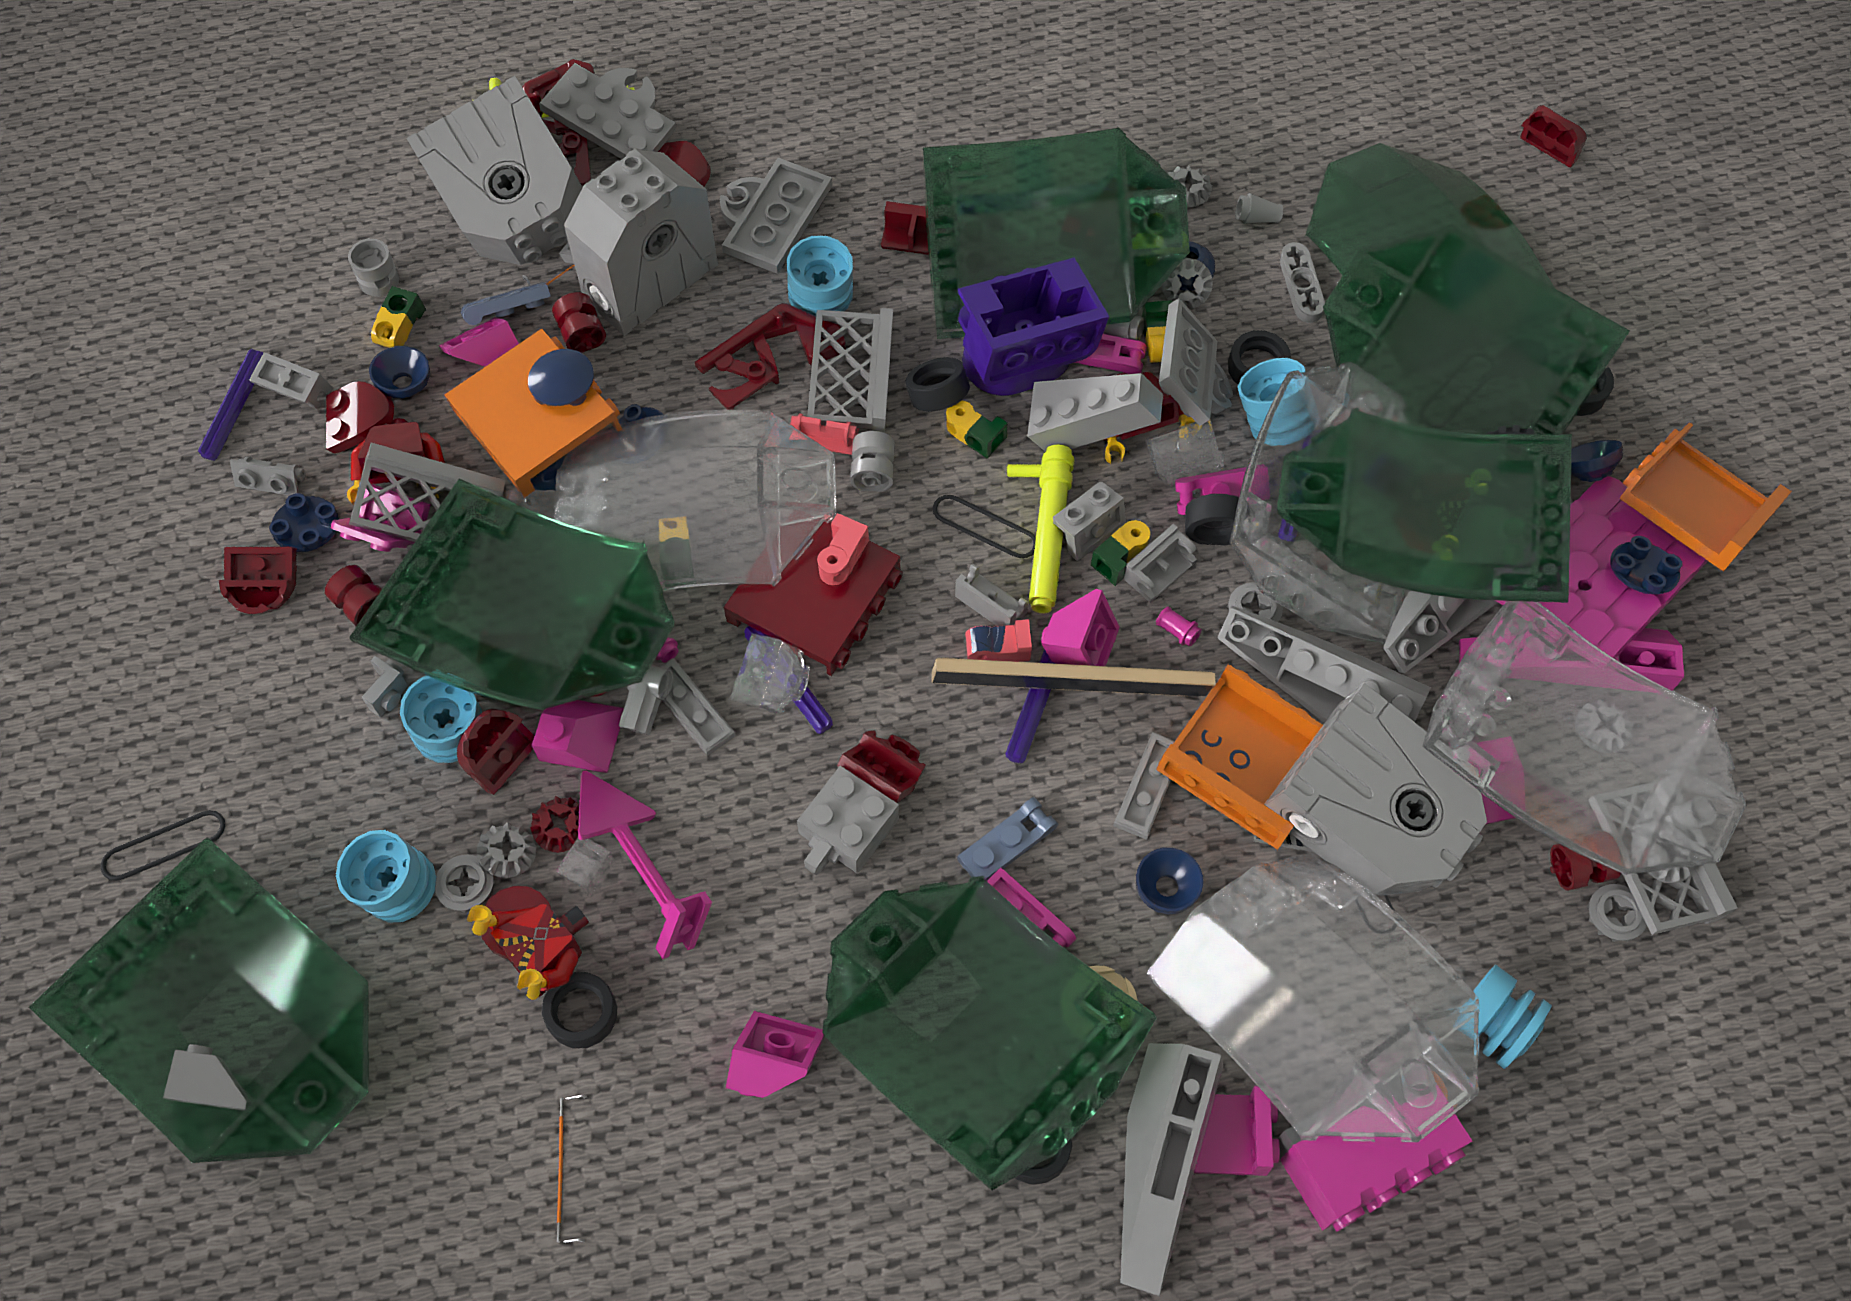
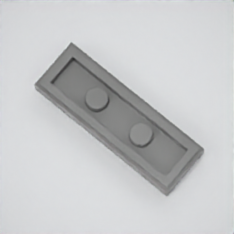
[661,658,736,756]
[1113,732,1175,840]

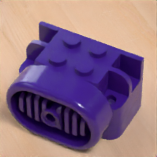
[958,257,1109,396]

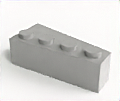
[1027,373,1163,452]

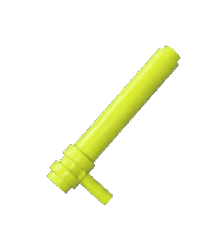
[1007,445,1075,613]

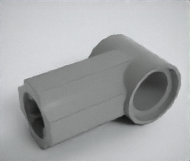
[619,661,673,736]

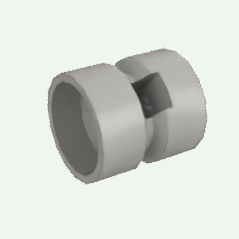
[348,238,400,297]
[850,431,895,492]

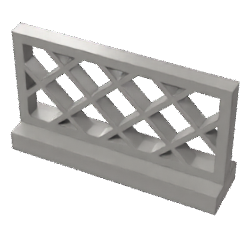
[807,308,893,433]
[349,443,506,560]
[1588,776,1738,935]

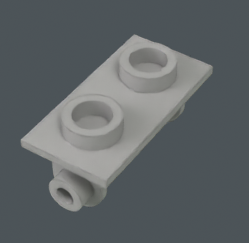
[230,456,305,495]

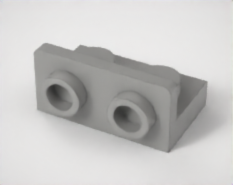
[1053,482,1126,561]

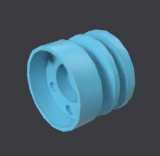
[787,236,853,316]
[1238,358,1319,446]
[400,673,483,763]
[336,830,437,923]
[1449,965,1552,1069]

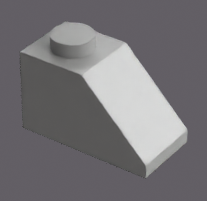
[163,1044,252,1112]

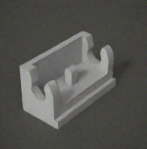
[249,352,333,409]
[1124,524,1197,603]
[955,564,1029,626]

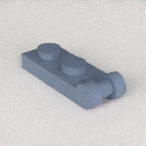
[461,282,551,325]
[957,797,1058,887]

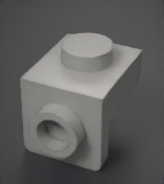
[362,656,408,718]

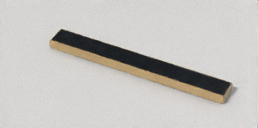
[932,658,1216,696]

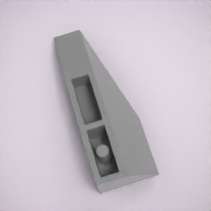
[1383,506,1528,673]
[1218,606,1431,723]
[1120,1043,1223,1297]

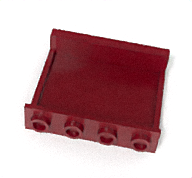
[724,504,903,676]

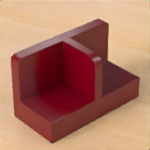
[881,201,947,256]

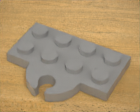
[539,63,676,159]
[720,158,833,274]
[1159,298,1233,426]

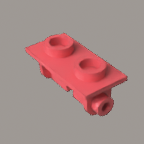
[789,413,859,455]

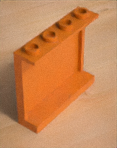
[444,329,622,498]
[1619,422,1792,572]
[1156,664,1323,850]

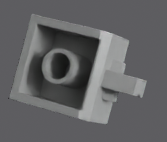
[797,766,899,876]

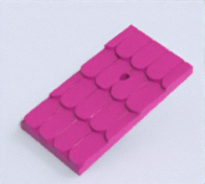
[1484,476,1708,670]

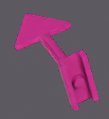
[578,771,712,959]

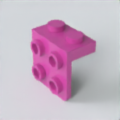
[331,484,431,552]
[1194,1086,1280,1176]

